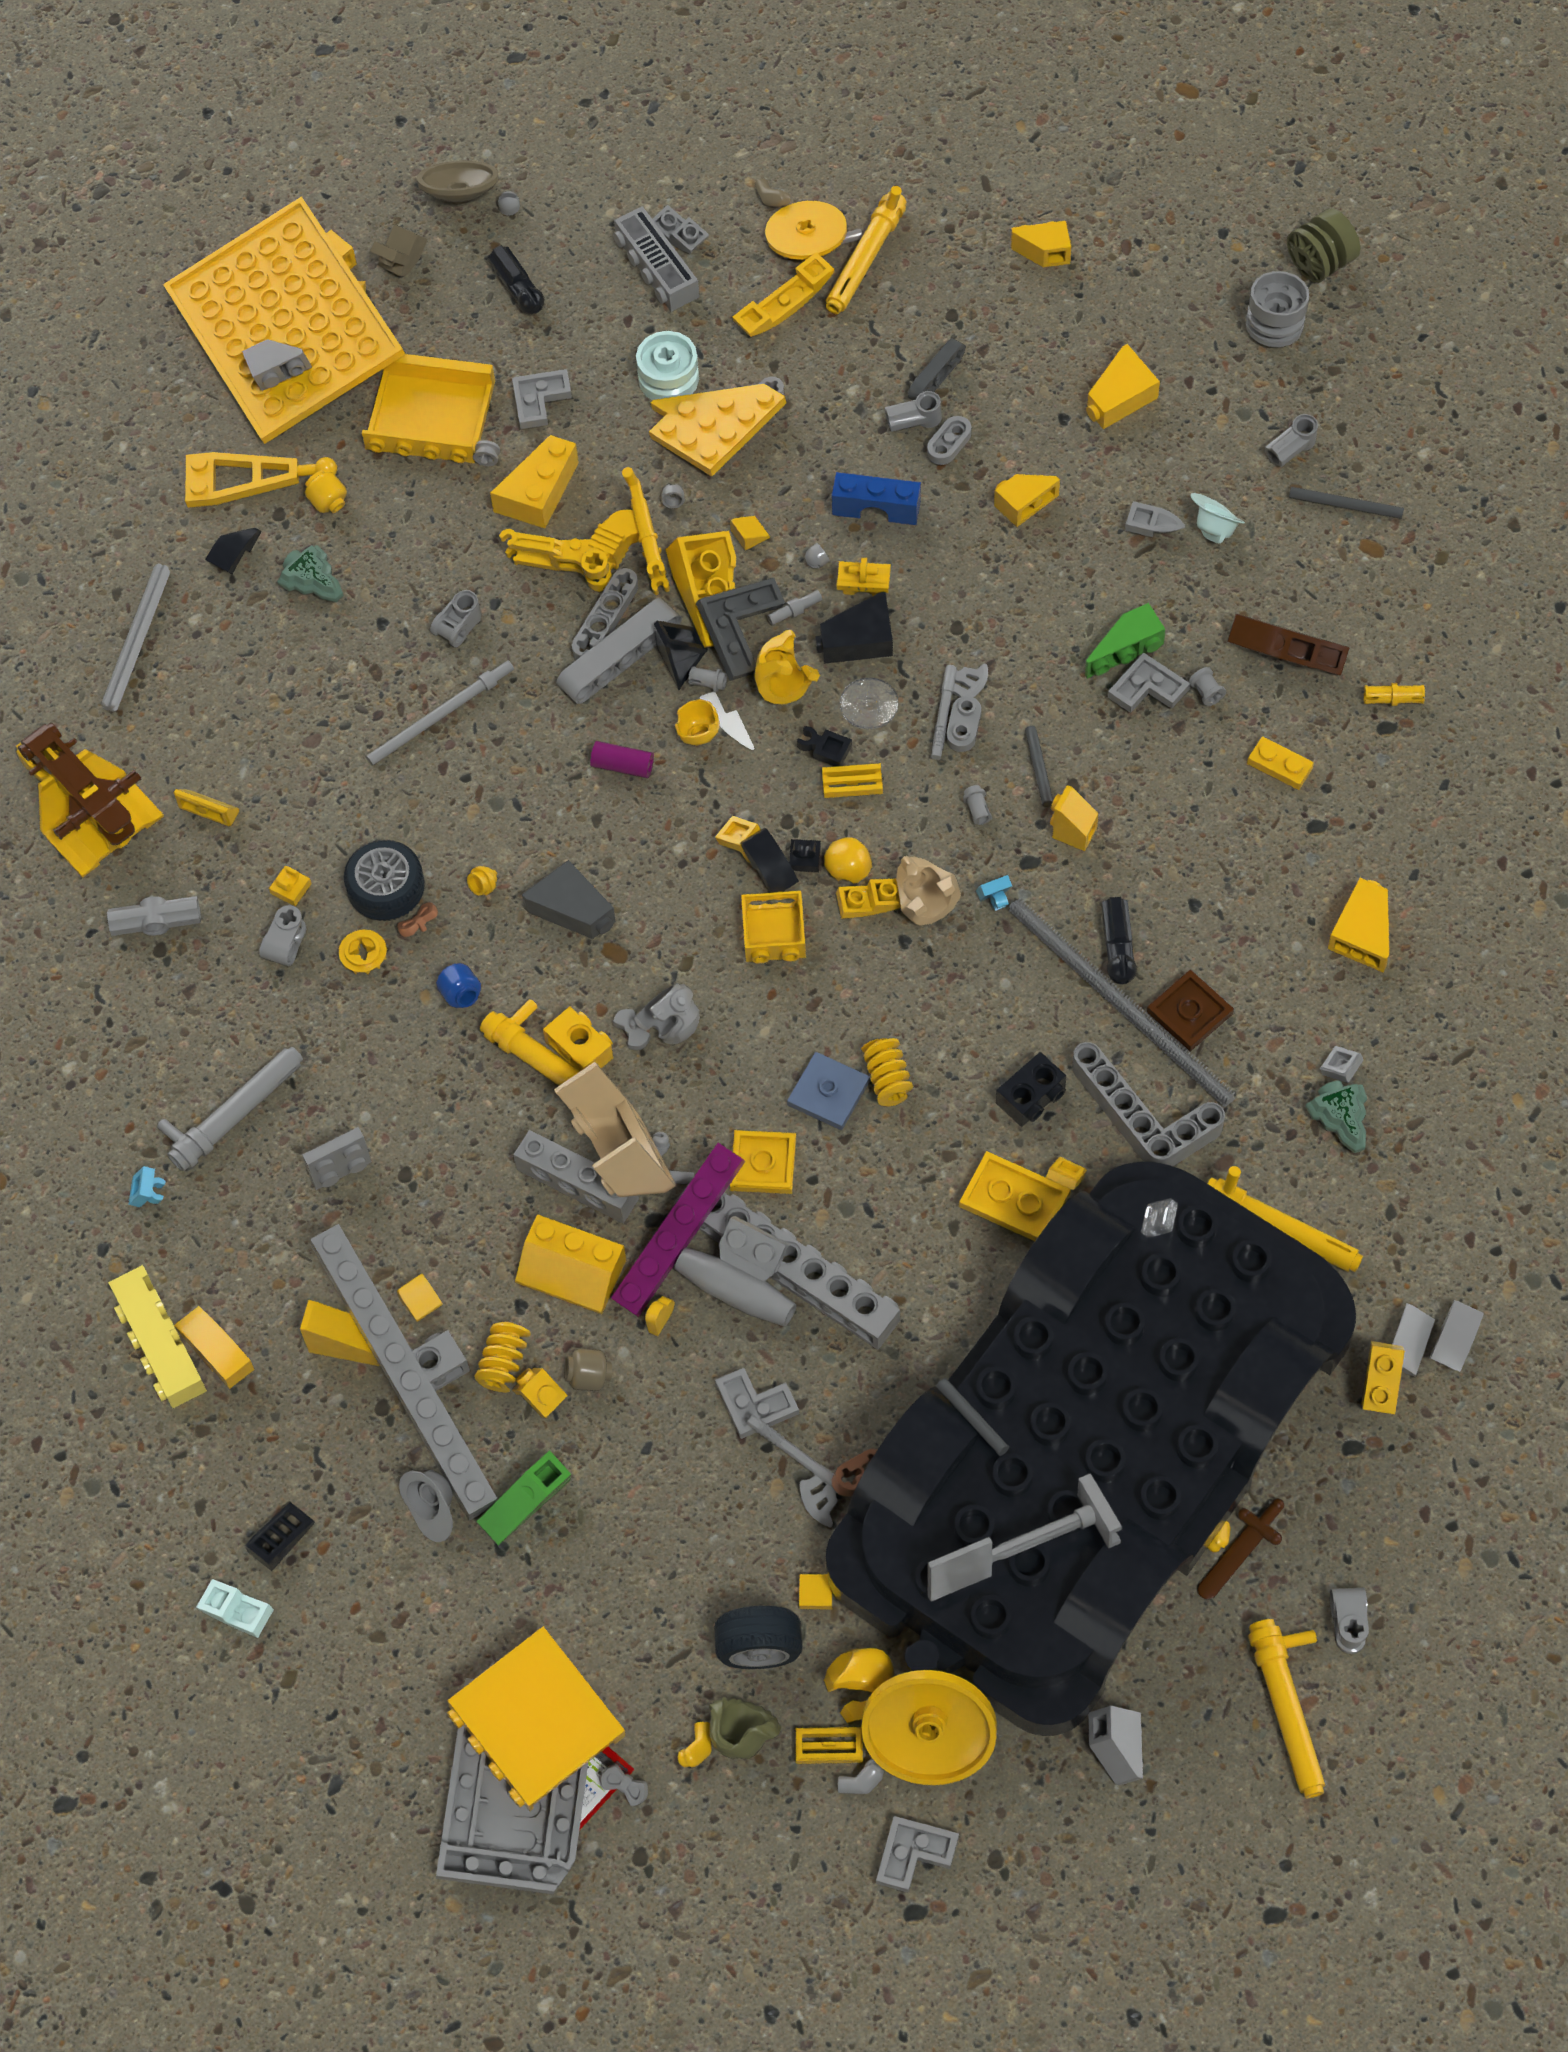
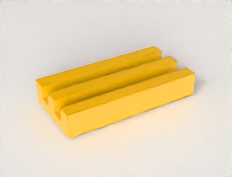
[822,763,883,798]
[796,1727,863,1764]

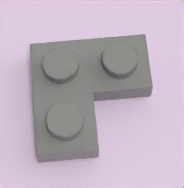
[512,369,572,429]
[1107,652,1190,713]
[715,1368,799,1439]
[876,1816,959,1893]

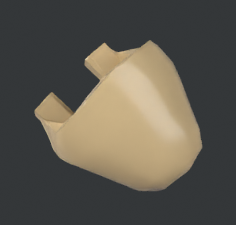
[896,856,961,925]

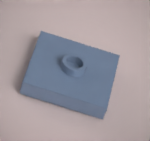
[787,1052,870,1131]

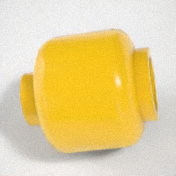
[305,471,347,513]

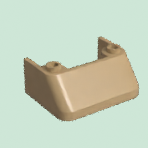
[554,1062,676,1197]

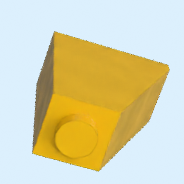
[1086,344,1160,429]
[1328,878,1389,973]
[300,1300,380,1366]

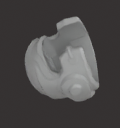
[634,983,700,1044]

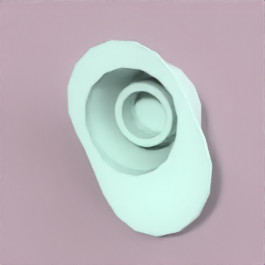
[1191,493,1245,544]

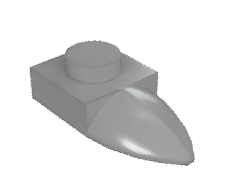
[1125,501,1185,537]

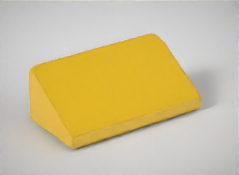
[174,789,239,826]

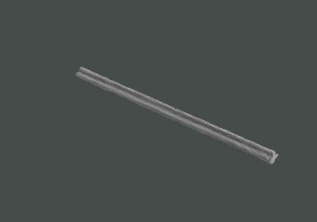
[1009,898,1236,1107]

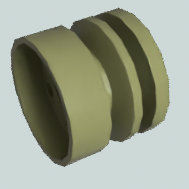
[1287,208,1361,283]

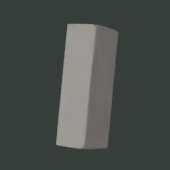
[1392,1303,1435,1377]

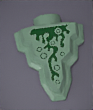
[277,545,344,602]
[1305,1080,1367,1153]

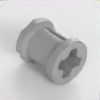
[1189,667,1226,706]

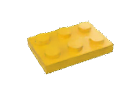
[959,1151,1071,1241]

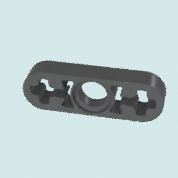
[908,338,966,400]

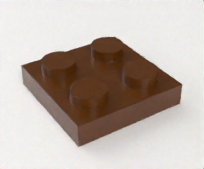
[1147,969,1234,1052]

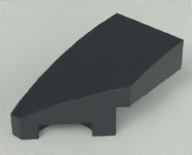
[205,528,262,574]

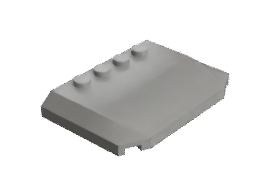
[436,1678,588,1894]

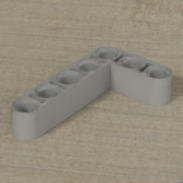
[1072,1042,1225,1166]

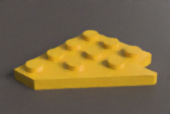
[649,384,786,476]

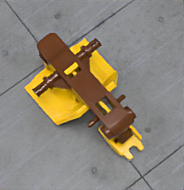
[16,723,164,878]

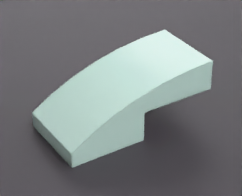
[196,1579,274,1638]

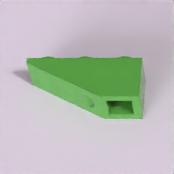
[1085,603,1165,679]
[477,1450,571,1546]

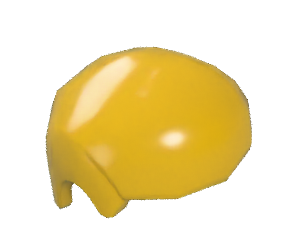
[675,699,720,746]
[824,837,872,884]

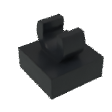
[789,839,821,873]

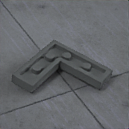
[696,578,785,681]

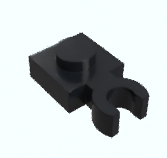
[797,726,852,767]

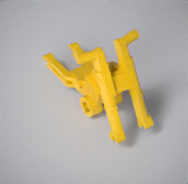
[499,467,670,595]

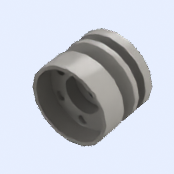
[1246,271,1309,347]

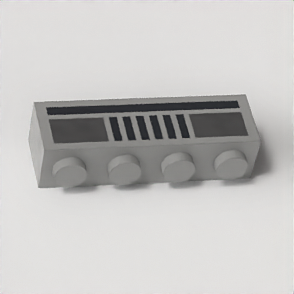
[613,206,699,312]

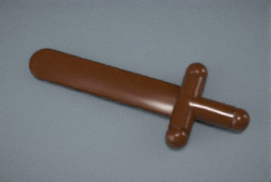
[1198,1498,1284,1599]

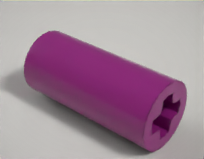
[590,741,654,779]

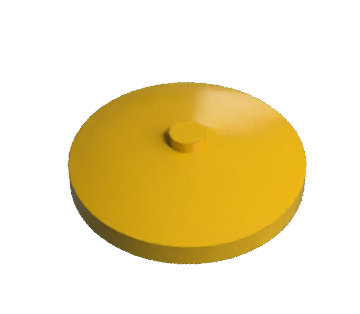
[861,1670,997,1785]

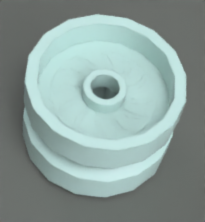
[636,331,699,400]

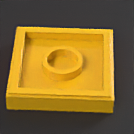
[730,1130,796,1194]

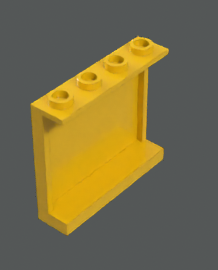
[362,354,495,463]
[447,1626,625,1811]

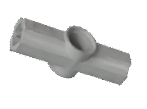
[107,896,201,936]

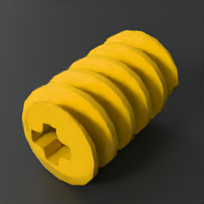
[861,1038,913,1107]
[475,1322,531,1393]

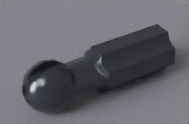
[488,245,545,315]
[1101,897,1137,984]

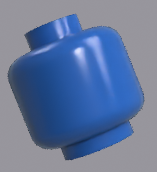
[436,963,481,1008]

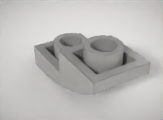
[652,205,709,254]
[1429,1300,1484,1372]

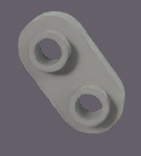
[927,416,972,465]
[947,696,981,752]

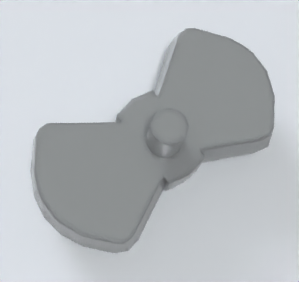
[613,1009,651,1050]
[601,1764,648,1806]

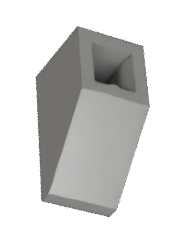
[242,339,312,391]
[1088,1706,1143,1785]

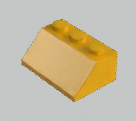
[515,1214,626,1314]

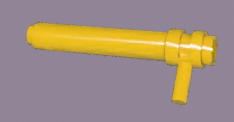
[826,186,907,314]
[480,999,580,1086]
[1207,1166,1364,1272]
[1248,1619,1326,1799]

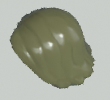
[709,1696,781,1759]

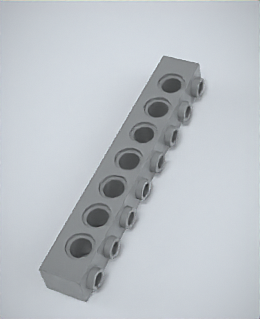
[674,1180,900,1350]

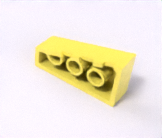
[108,1265,207,1409]

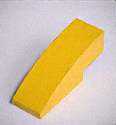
[174,1306,255,1389]

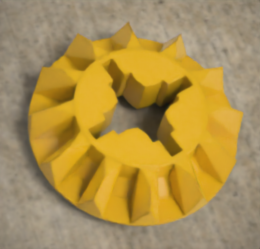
[339,929,387,974]

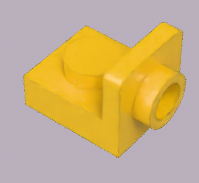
[715,816,761,863]

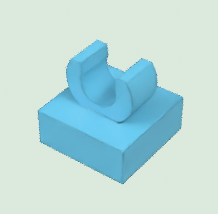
[976,875,1012,911]
[128,1166,166,1207]

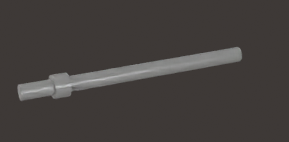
[366,660,514,766]

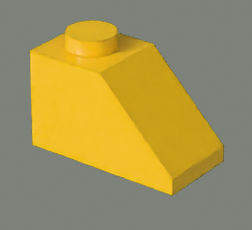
[994,474,1060,527]

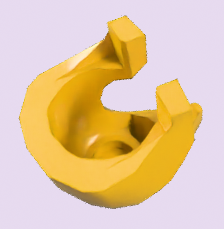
[754,630,820,704]
[824,1648,895,1723]

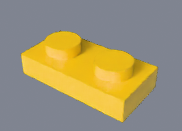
[1247,736,1314,790]

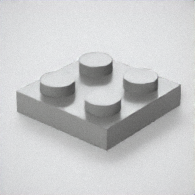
[302,1127,372,1190]

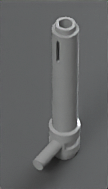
[157,1047,303,1172]

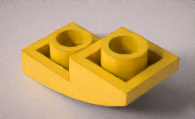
[836,878,901,919]

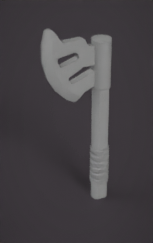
[931,664,988,760]
[746,1415,845,1527]

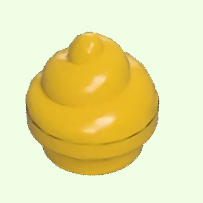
[467,866,497,896]

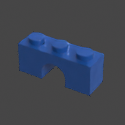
[832,472,921,525]

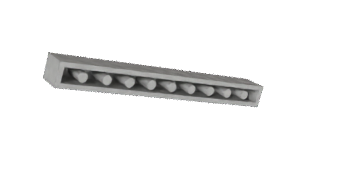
[310,1224,497,1521]

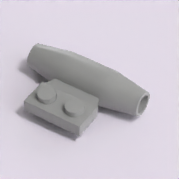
[675,1216,796,1327]

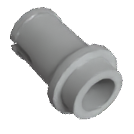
[689,666,727,692]
[963,785,992,825]

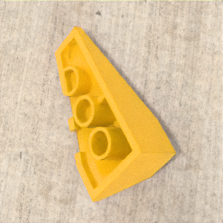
[665,531,736,648]

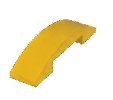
[732,252,834,337]

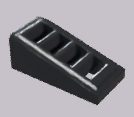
[245,1502,315,1571]

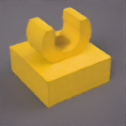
[269,866,312,907]

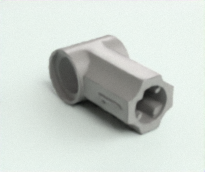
[885,391,942,432]
[1265,414,1318,467]

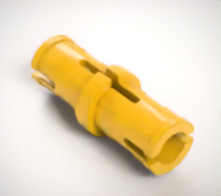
[1364,683,1425,706]

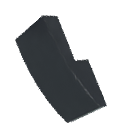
[740,828,799,893]

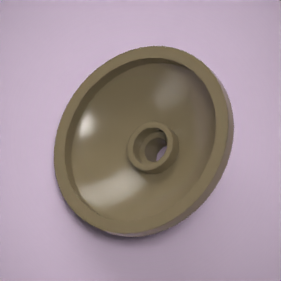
[417,160,499,204]

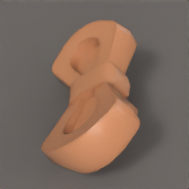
[397,902,438,937]

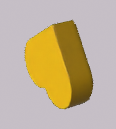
[645,1296,675,1336]

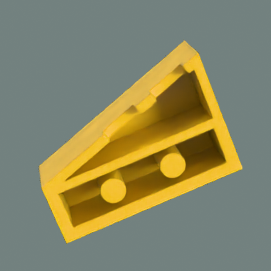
[490,435,579,529]

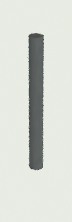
[1289,487,1404,519]

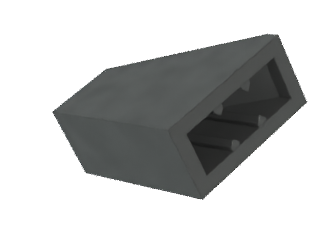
[522,860,616,939]

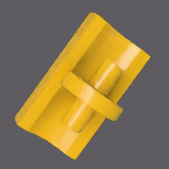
[837,557,891,596]

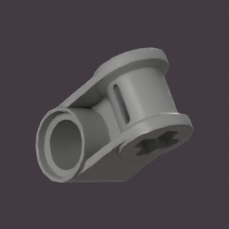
[430,590,482,647]
[259,905,307,967]
[1330,1587,1369,1654]

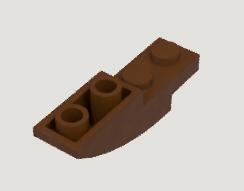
[1227,613,1350,676]

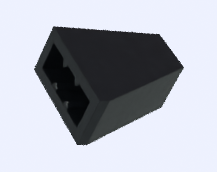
[815,592,893,664]

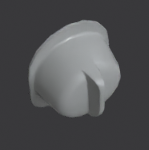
[399,1470,453,1542]

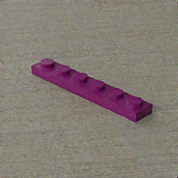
[611,1143,745,1317]

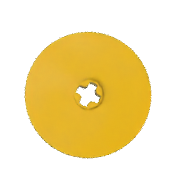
[765,201,847,260]

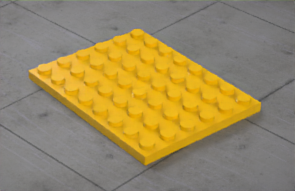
[163,196,406,444]

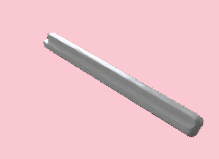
[101,563,170,712]

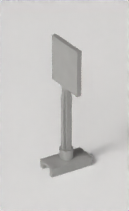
[928,1473,1122,1601]

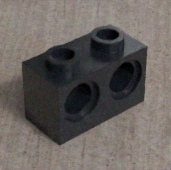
[996,1052,1066,1127]

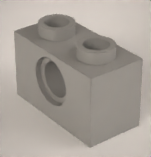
[411,1330,470,1391]

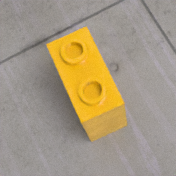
[741,891,806,964]

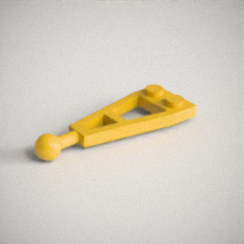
[185,452,337,508]

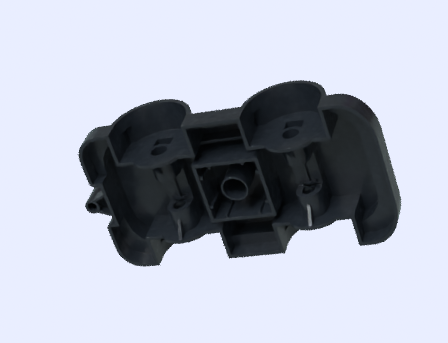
[826,1162,1356,1736]

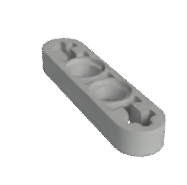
[572,568,639,660]

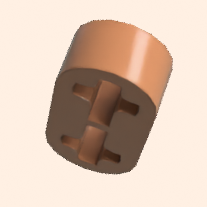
[832,1449,878,1496]

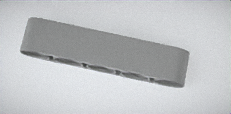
[556,598,682,704]

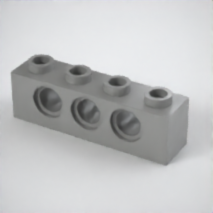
[513,1130,639,1224]

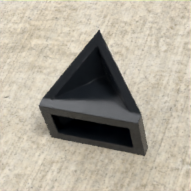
[654,620,708,690]

